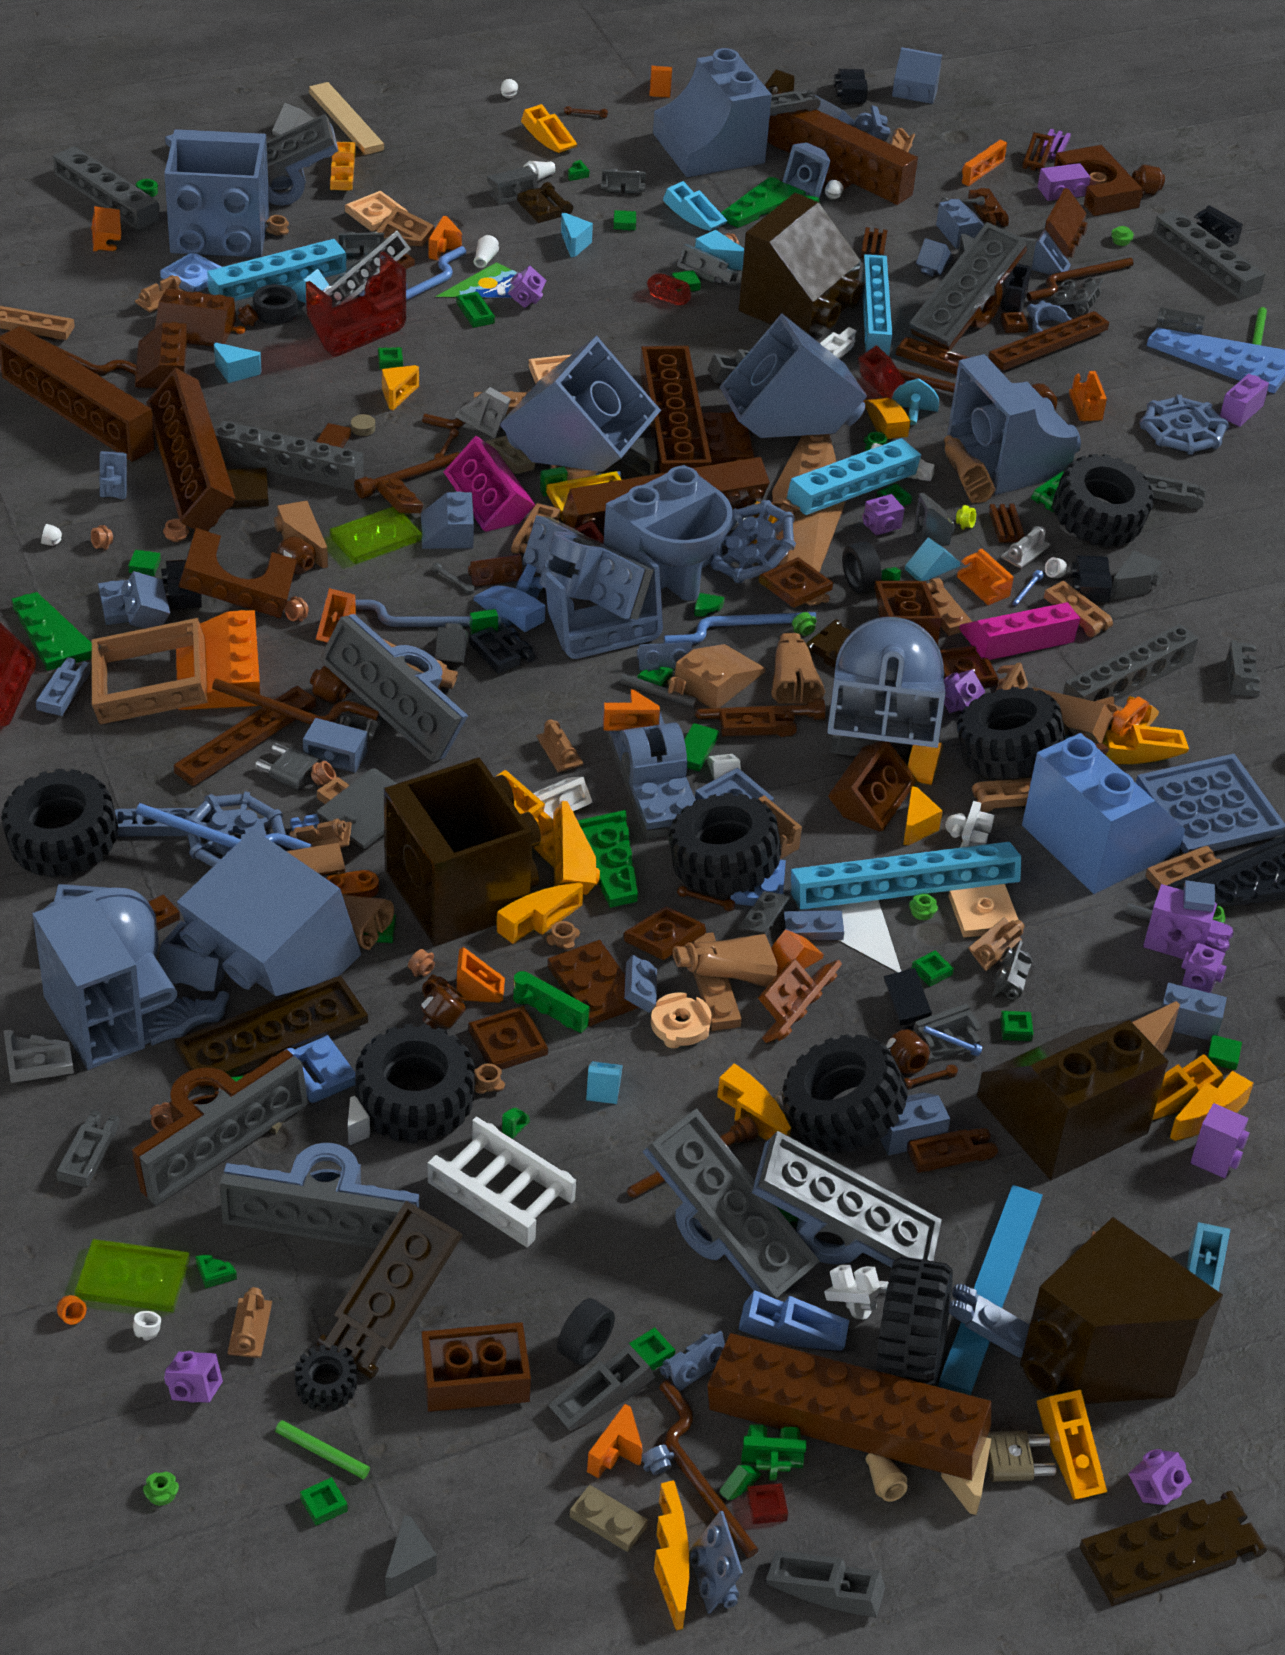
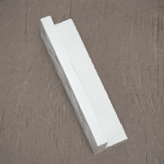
[533,777,593,819]

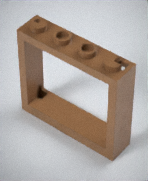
[92,618,208,725]

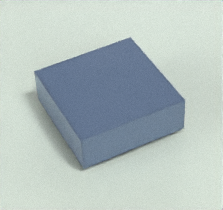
[1183,880,1215,912]

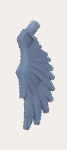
[142,991,230,1046]

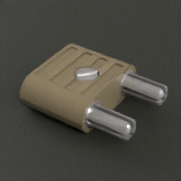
[987,1430,1056,1482]

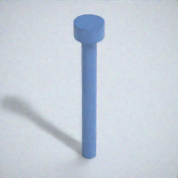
[1012,570,1044,606]
[923,1026,982,1057]

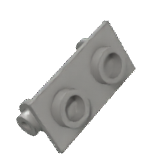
[1001,526,1051,569]

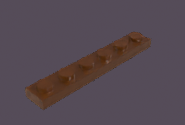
[988,311,1110,371]
[174,686,316,786]

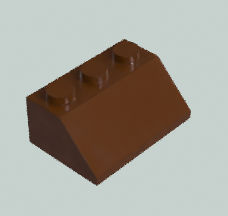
[1045,188,1088,260]
[155,289,236,347]
[135,322,187,388]
[828,741,917,832]
[421,1322,531,1412]

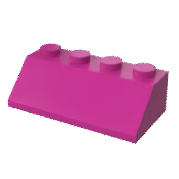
[443,436,535,532]
[959,602,1080,660]

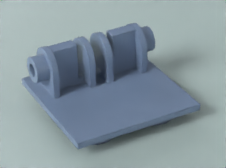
[689,1511,743,1614]

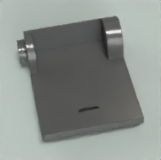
[316,768,397,849]

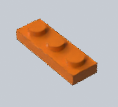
[962,140,1007,186]

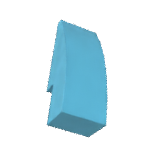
[663,181,727,231]

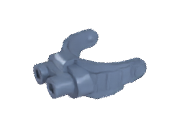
[1027,301,1072,333]

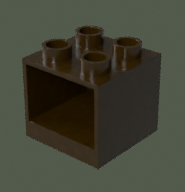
[384,757,541,947]

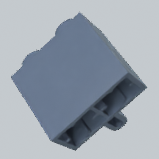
[604,465,732,601]
[827,617,946,748]
[32,888,177,1070]

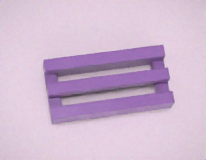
[1040,129,1071,160]

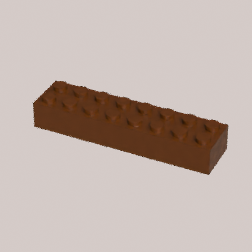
[767,93,918,205]
[0,326,155,462]
[640,346,712,474]
[146,368,235,531]
[562,457,770,537]
[707,1333,991,1481]

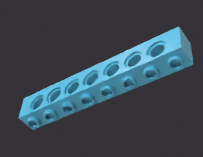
[791,842,1021,910]

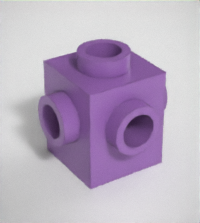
[508,265,547,308]
[862,494,904,536]
[944,669,985,713]
[1181,943,1227,993]
[164,1351,223,1403]
[1128,1449,1192,1505]

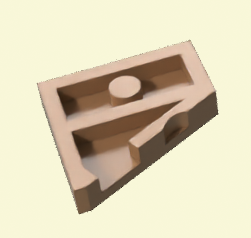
[376,206,434,247]

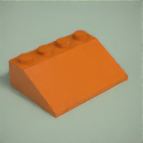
[176,610,260,710]

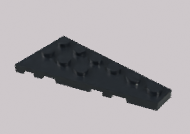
[1166,835,1285,907]

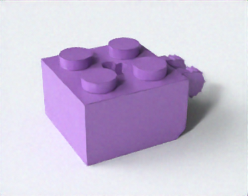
[1143,884,1234,959]

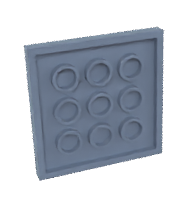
[1136,754,1285,854]

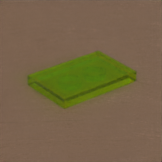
[329,507,422,564]
[75,1239,190,1313]

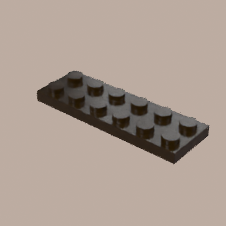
[174,975,368,1089]

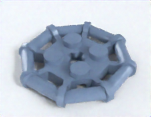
[1139,395,1229,455]
[710,500,796,583]
[184,791,289,868]

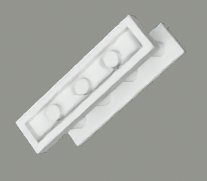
[428,1116,576,1248]

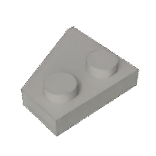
[454,387,511,439]
[4,1030,74,1083]

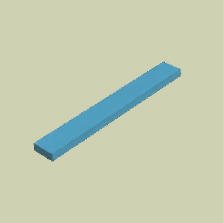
[938,1185,1043,1396]

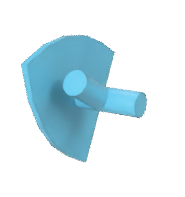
[892,378,939,425]

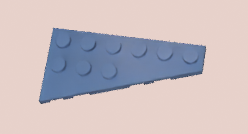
[1147,327,1285,394]

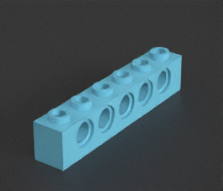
[207,239,346,301]
[861,254,892,358]
[786,438,921,515]

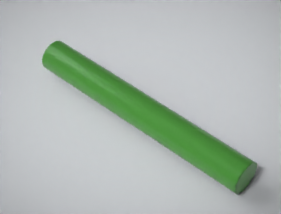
[1252,307,1267,345]
[275,1420,370,1479]

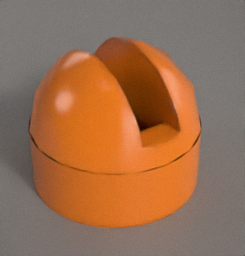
[56,1295,87,1325]

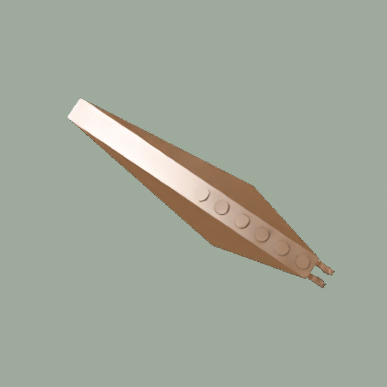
[772,434,846,603]

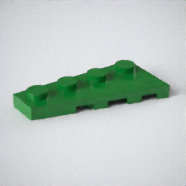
[721,177,806,228]

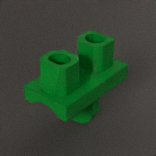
[741,1424,806,1481]

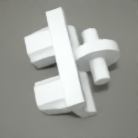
[945,801,995,848]
[824,1265,888,1320]

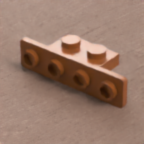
[758,959,842,1043]

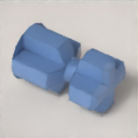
[290,814,319,831]

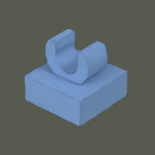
[515,563,543,599]

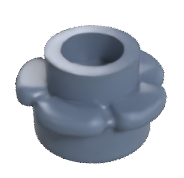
[642,1445,674,1475]

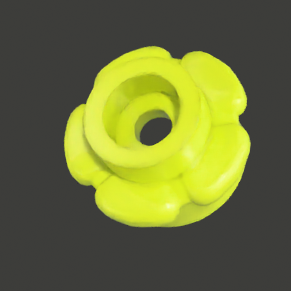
[956,505,976,530]

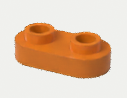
[1110,697,1149,737]
[325,870,379,898]

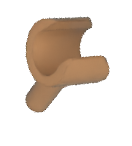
[667,677,686,695]

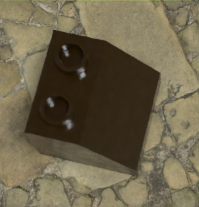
[738,193,865,337]
[977,1020,1169,1181]
[1020,1217,1223,1404]

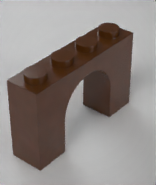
[1054,145,1143,216]
[178,528,297,619]

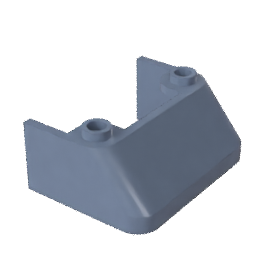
[545,551,663,659]

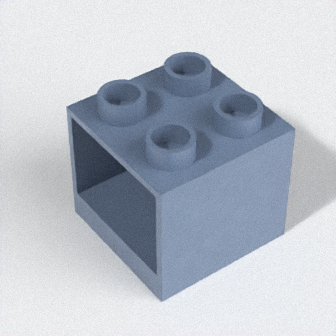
[164,129,269,257]

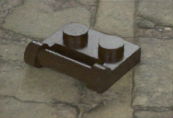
[517,182,573,223]

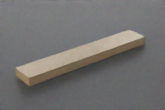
[309,82,384,155]

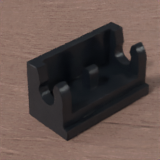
[1194,205,1243,248]
[883,968,932,1031]

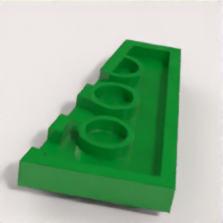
[12,592,92,671]
[577,810,638,908]

